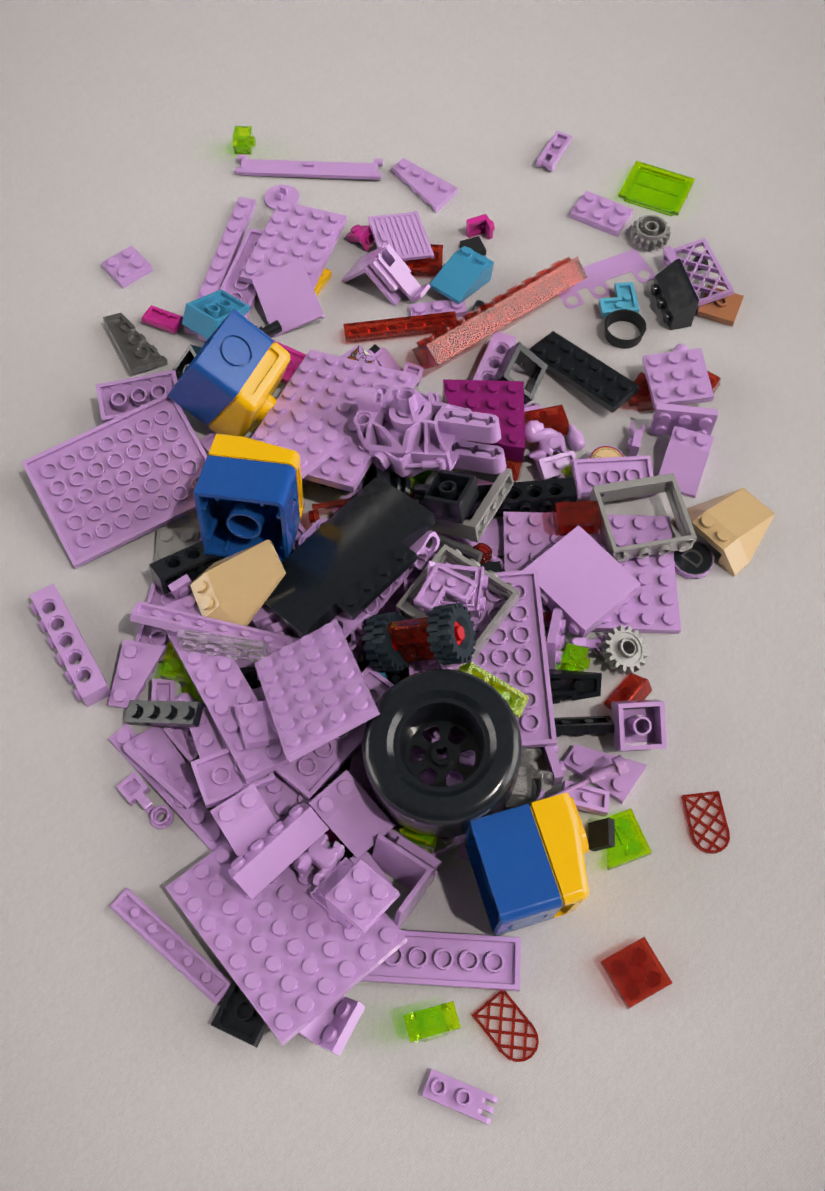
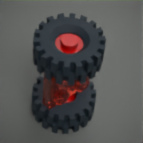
[362,603,476,672]

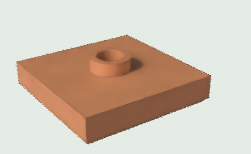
[696,285,744,327]

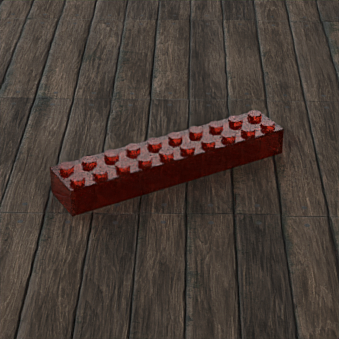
[412,256,587,369]

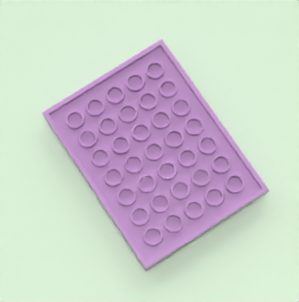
[251,349,419,493]
[21,393,207,569]
[503,511,681,634]
[404,569,557,756]
[165,841,407,1046]

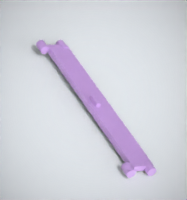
[235,154,383,180]

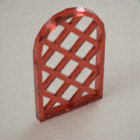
[681,791,730,854]
[472,991,539,1062]

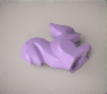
[525,420,566,461]

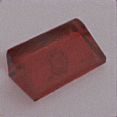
[604,673,652,711]

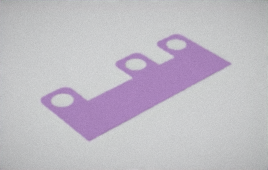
[548,249,655,309]

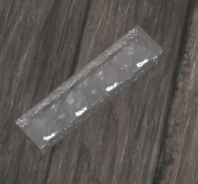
[176,629,271,663]

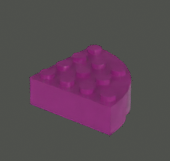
[442,379,525,462]

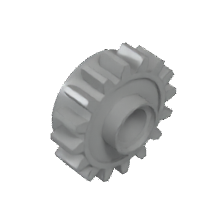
[630,215,671,251]
[600,625,649,675]

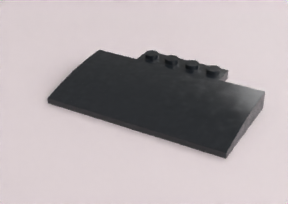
[263,477,436,638]

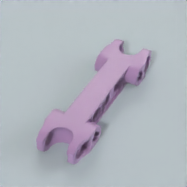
[331,530,440,651]

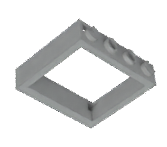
[414,468,514,542]
[590,473,697,562]
[396,544,519,663]

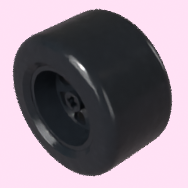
[362,669,522,837]

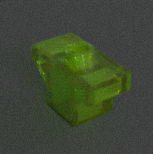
[403,1001,461,1044]

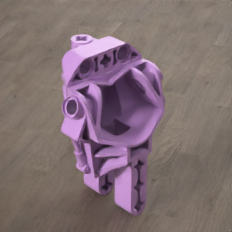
[354,384,506,477]

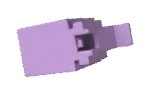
[342,244,431,306]
[372,813,442,929]

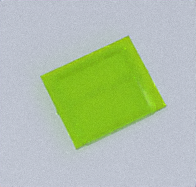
[618,161,695,216]

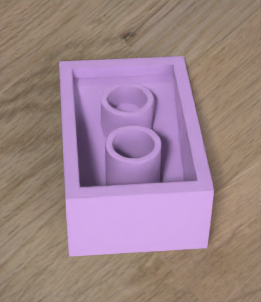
[659,426,714,498]
[309,770,394,859]
[210,784,277,857]

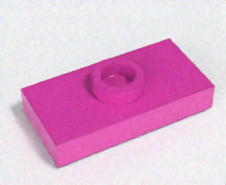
[141,305,183,334]

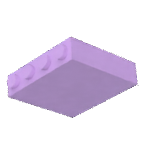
[523,525,641,638]

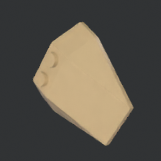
[672,488,775,577]
[190,539,286,626]

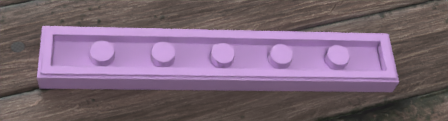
[109,888,232,1006]

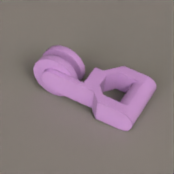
[565,636,605,656]

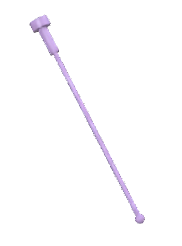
[431,755,629,857]

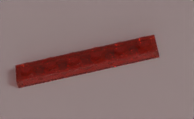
[343,311,458,343]

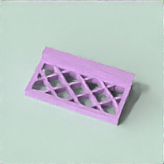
[663,238,734,311]

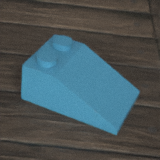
[430,246,494,304]
[182,289,251,340]

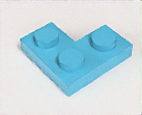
[599,282,640,318]

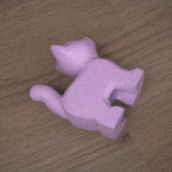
[293,834,345,886]

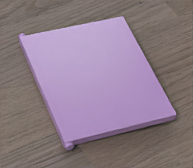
[368,211,434,261]
[252,257,325,337]

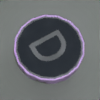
[673,540,714,579]

